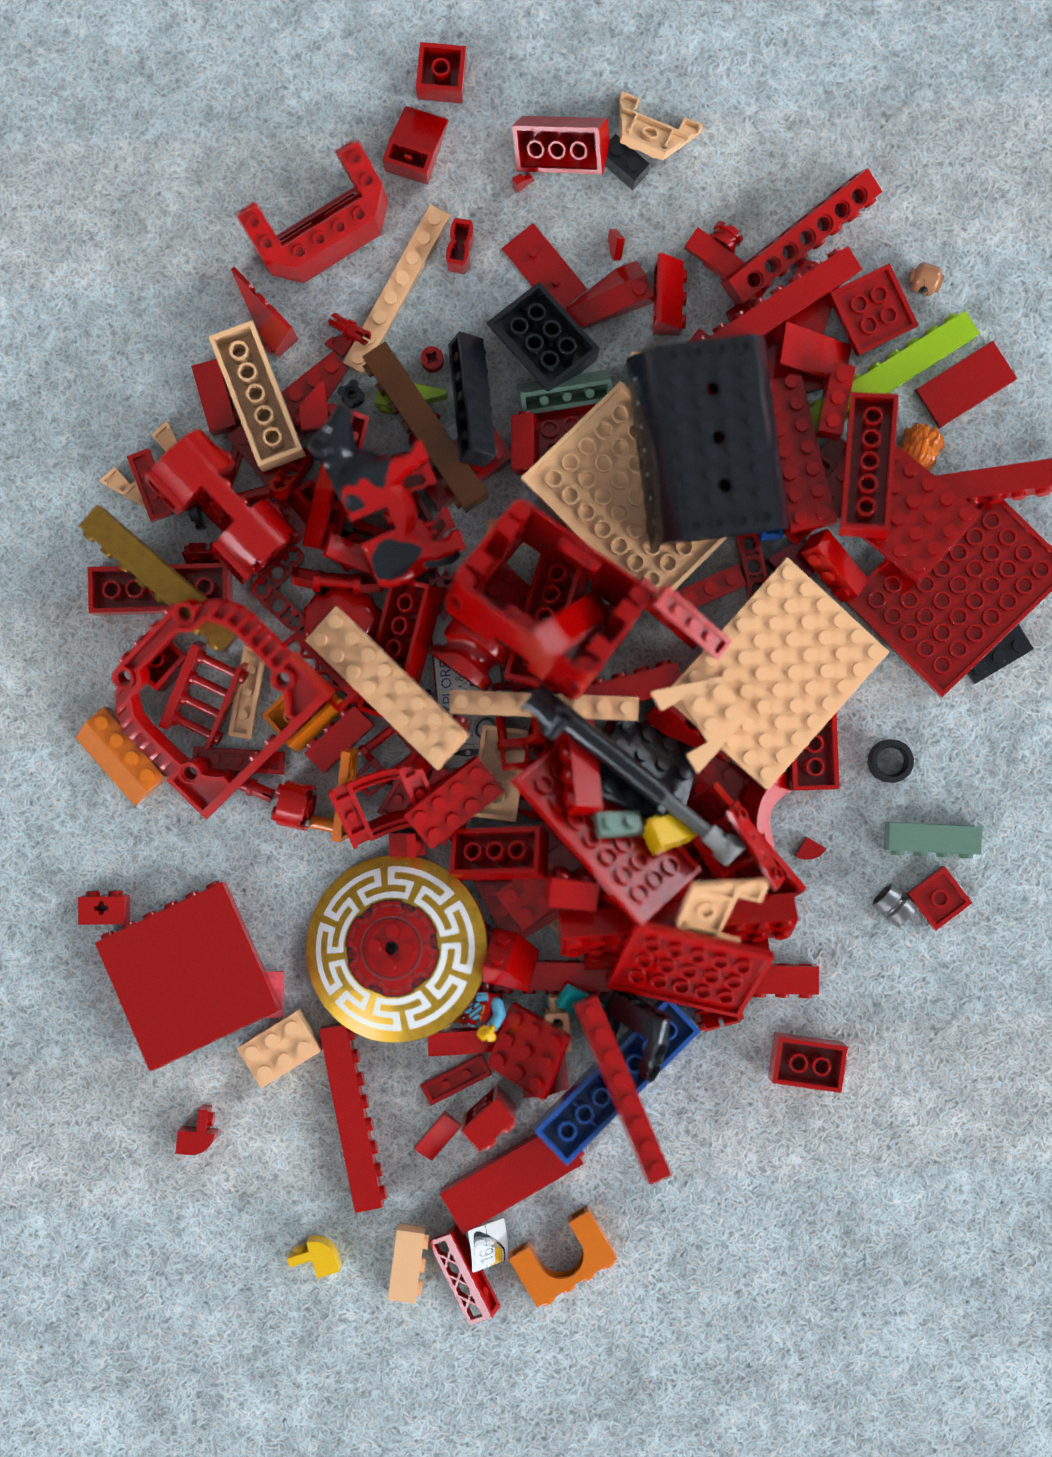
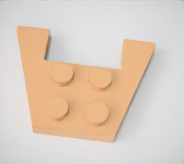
[619,91,703,161]
[99,421,177,508]
[650,677,747,773]
[674,879,769,943]

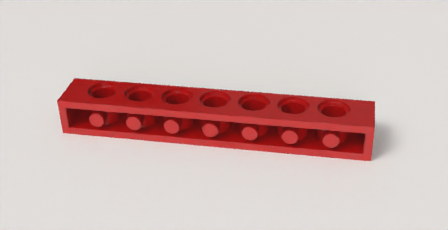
[720,168,882,305]

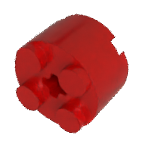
[271,780,317,831]

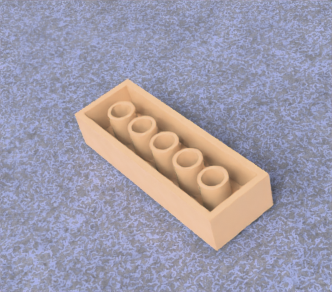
[209,320,306,472]

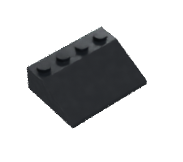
[486,282,600,392]

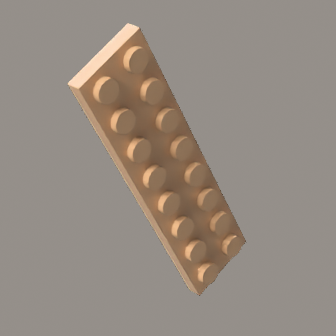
[305,606,471,770]

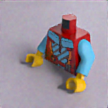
[444,982,506,1042]

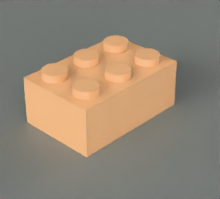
[237,1008,322,1088]

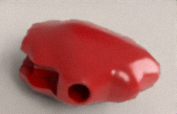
[304,587,382,641]

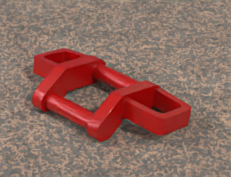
[291,567,384,596]
[491,682,546,771]
[356,723,416,797]

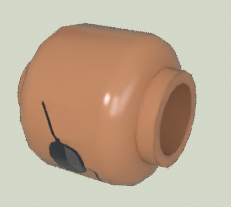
[908,262,944,296]

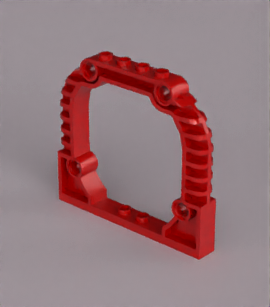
[112,598,336,820]

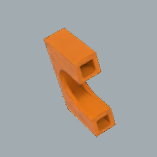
[508,1205,617,1308]

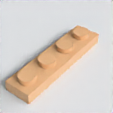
[228,645,265,739]

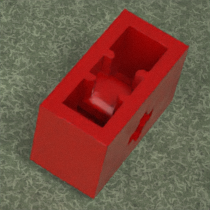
[78,890,130,925]

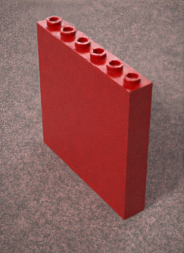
[95,880,283,1072]

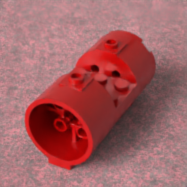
[145,429,298,585]

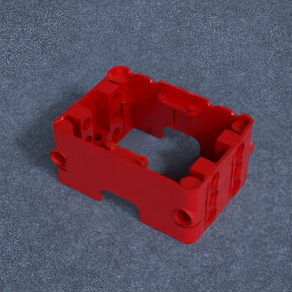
[445,499,651,700]

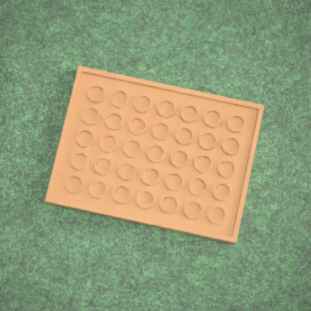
[521,381,728,590]
[670,557,889,790]

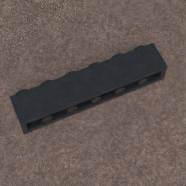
[448,331,497,468]

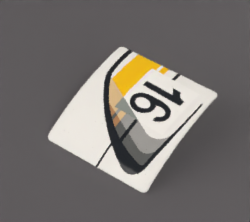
[468,1218,508,1273]

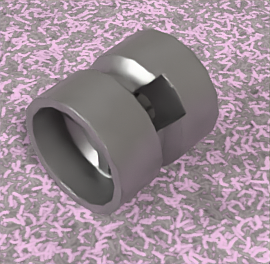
[872,883,917,927]

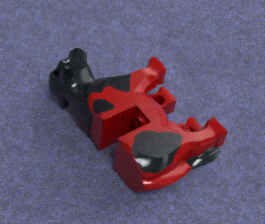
[308,404,467,588]

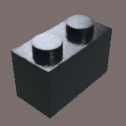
[605,134,650,190]

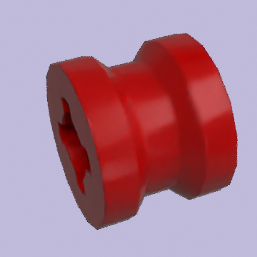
[421,346,444,373]

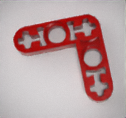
[251,546,304,632]

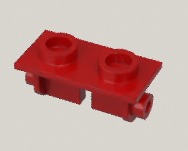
[182,542,221,564]
[694,1009,744,1032]

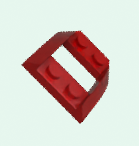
[328,767,431,849]

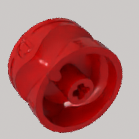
[429,618,511,691]

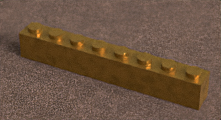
[79,505,238,651]

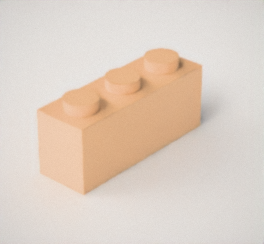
[388,1224,429,1304]

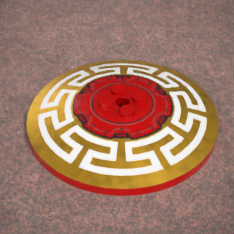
[306,855,489,1043]

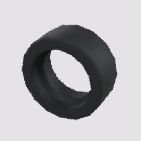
[867,739,914,783]

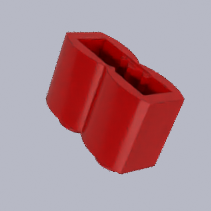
[446,218,474,274]

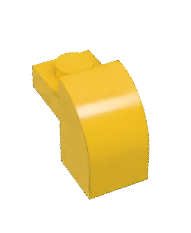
[287,1235,342,1279]

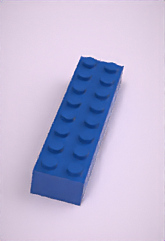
[531,1000,701,1165]

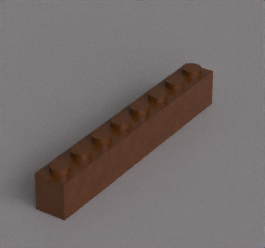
[362,341,489,513]

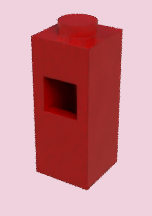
[511,411,539,476]

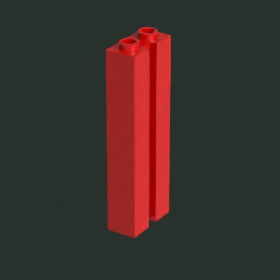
[440,1133,585,1235]

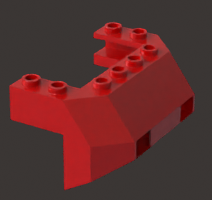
[234,138,388,283]

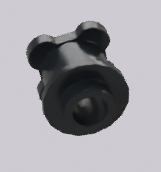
[337,379,365,409]

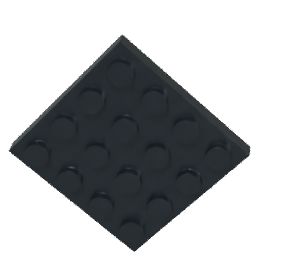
[599,720,695,819]

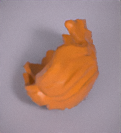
[899,423,945,471]

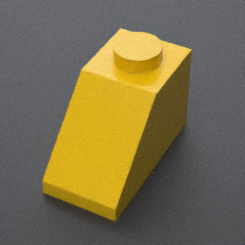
[642,814,698,855]

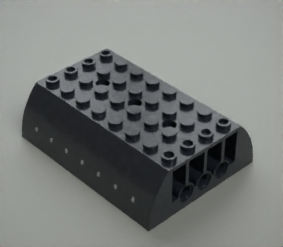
[626,334,789,547]

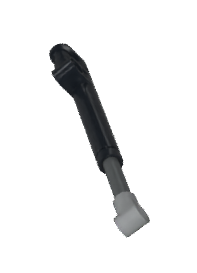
[520,684,744,865]

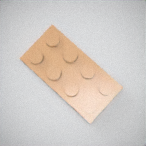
[473,725,529,822]

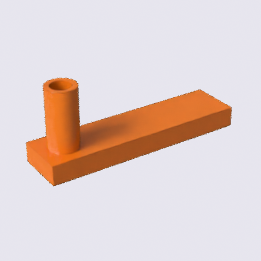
[309,747,359,842]

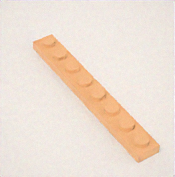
[343,204,451,375]
[449,690,639,721]

